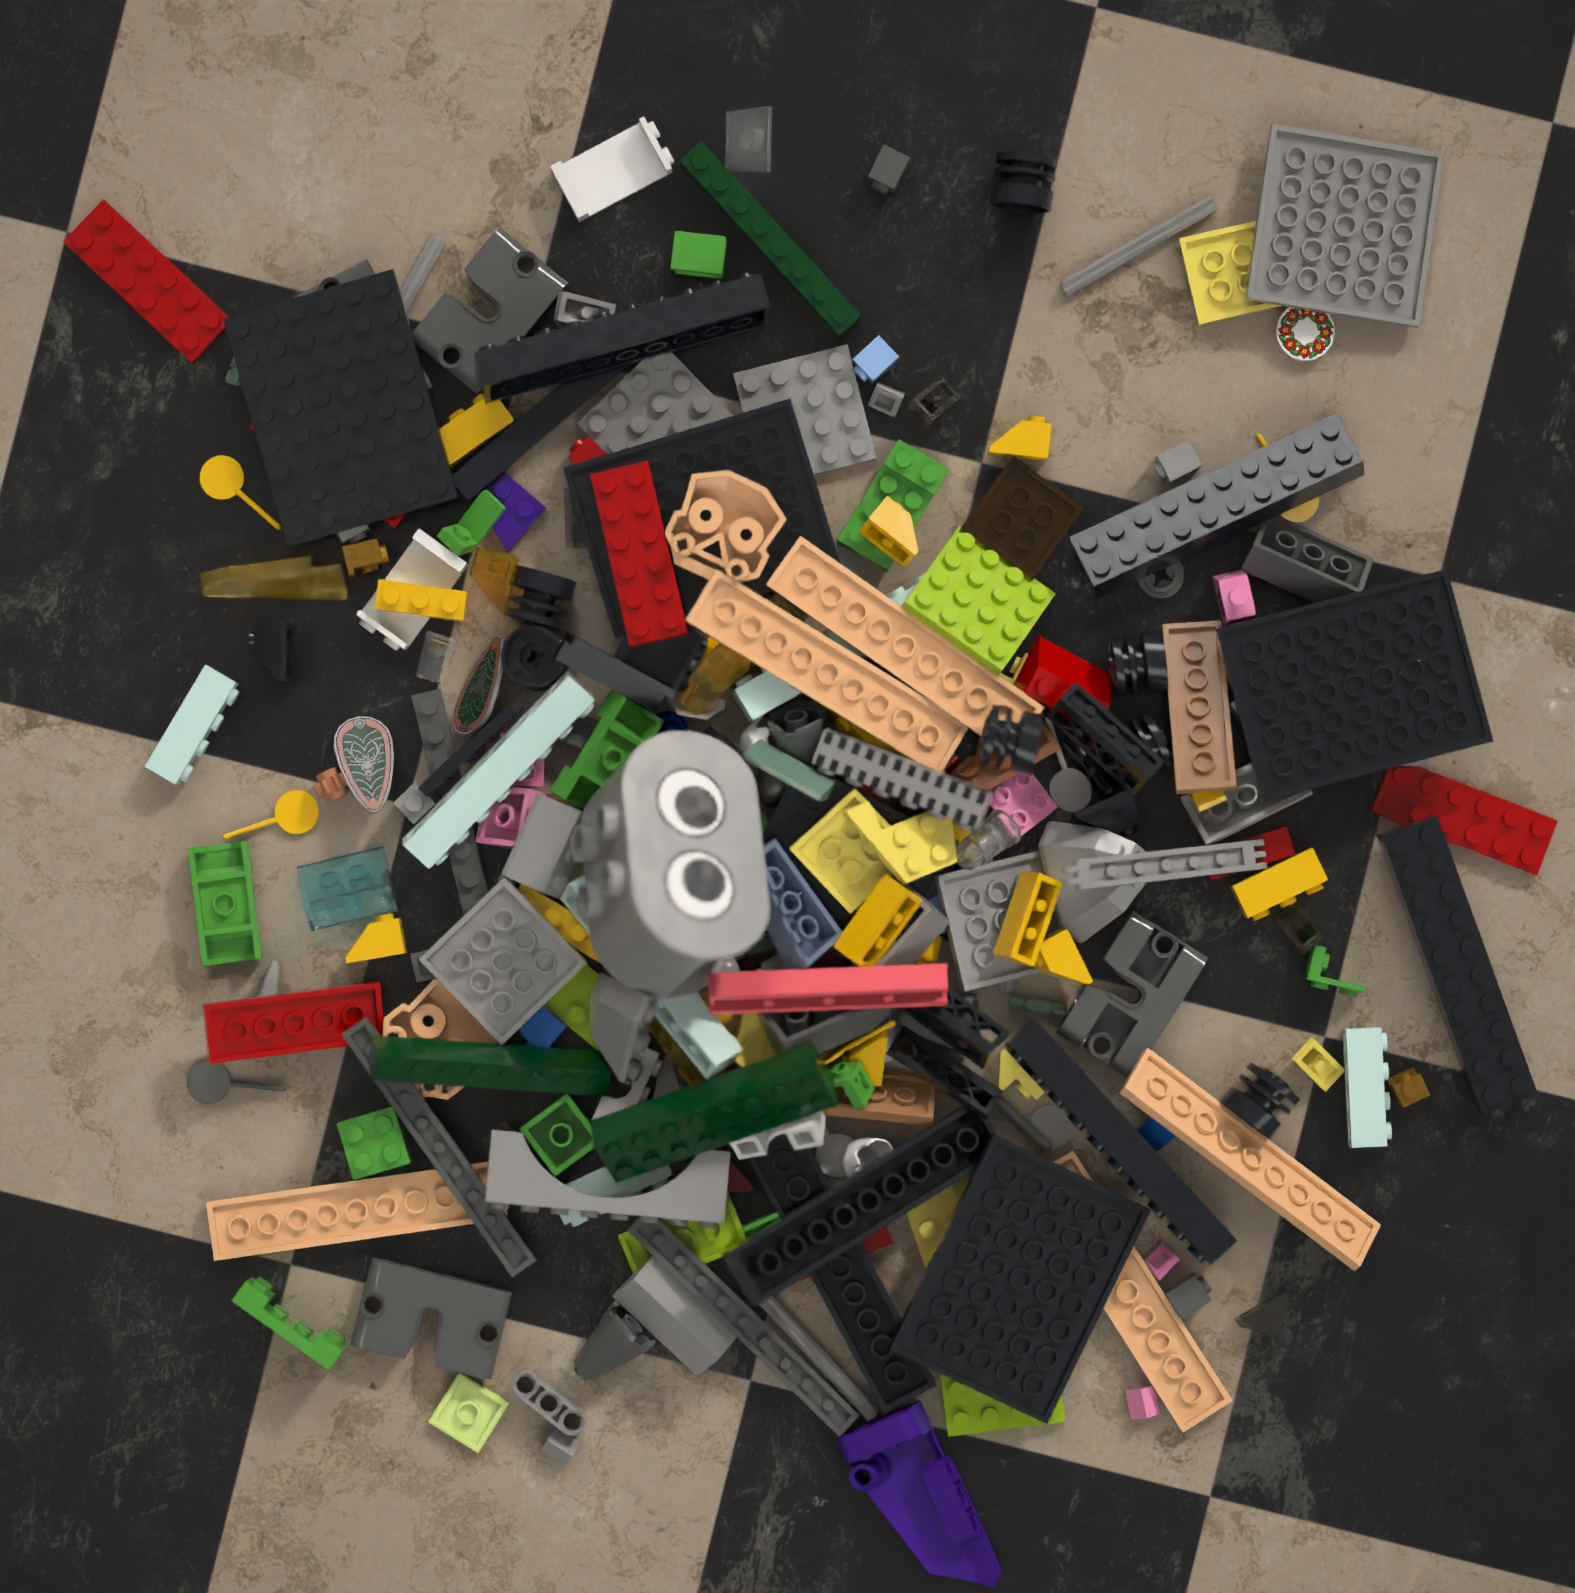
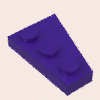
[473,450,546,553]

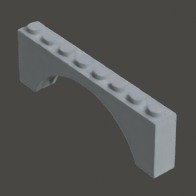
[485,1130,730,1229]

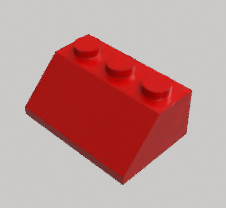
[1013,636,1111,720]

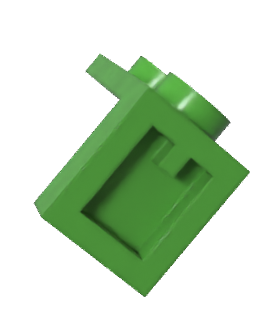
[437,490,506,556]
[1304,945,1366,997]
[826,1061,875,1109]

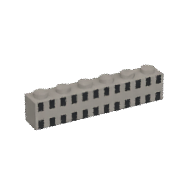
[812,727,994,831]

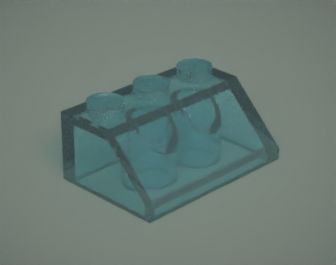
[297,846,398,932]

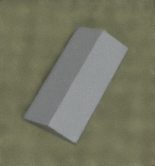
[1180,763,1313,845]
[612,1255,737,1377]

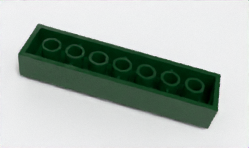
[590,1043,838,1183]

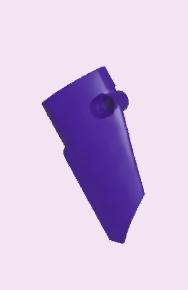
[836,1400,1003,1588]

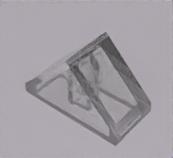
[416,631,458,685]

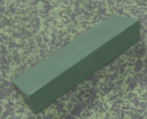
[742,740,835,801]

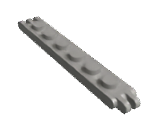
[1062,839,1268,890]

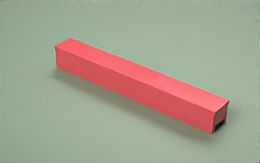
[707,964,948,1015]

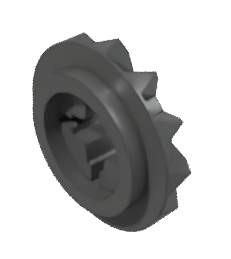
[1138,561,1184,599]

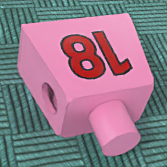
[1212,570,1256,626]

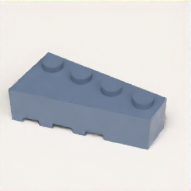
[763,839,842,970]

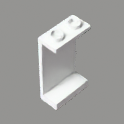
[550,116,675,222]
[356,529,468,651]

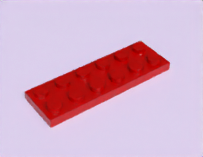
[63,199,229,363]
[590,461,689,648]
[1370,765,1558,876]
[202,981,384,1064]

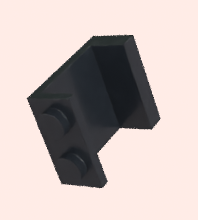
[614,629,707,691]

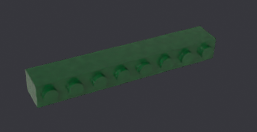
[680,141,861,339]
[368,1035,612,1096]

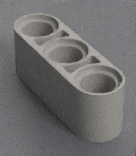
[512,1369,586,1436]

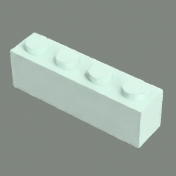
[145,664,240,785]
[1342,1027,1392,1148]
[560,1165,673,1227]

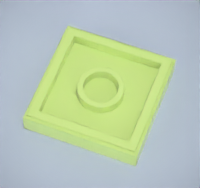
[428,1373,510,1453]

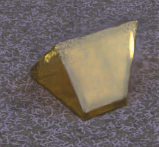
[469,547,521,617]

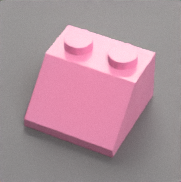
[475,787,553,849]

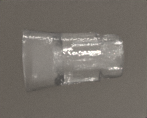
[956,809,1021,871]

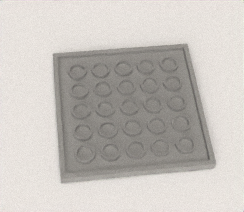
[1245,123,1444,328]

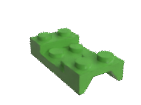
[837,439,949,572]
[550,689,665,810]
[187,841,264,966]
[232,1277,348,1370]

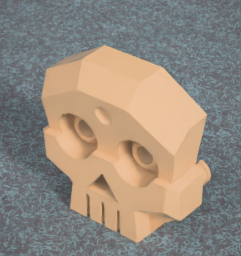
[665,470,787,583]
[382,979,497,1100]

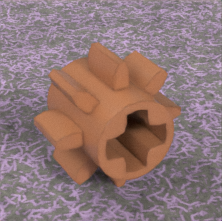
[313,767,348,803]

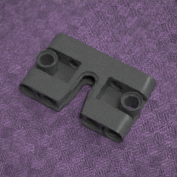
[412,227,569,395]
[1056,910,1208,1078]
[350,1258,513,1379]

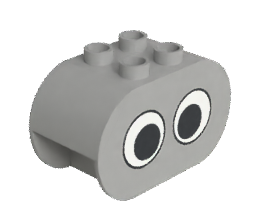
[571,731,770,999]

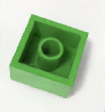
[520,1094,594,1176]
[336,1106,413,1180]

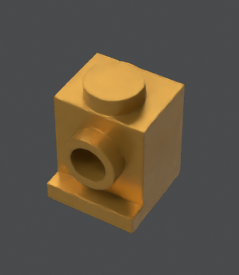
[342,539,389,577]
[1387,1067,1430,1108]

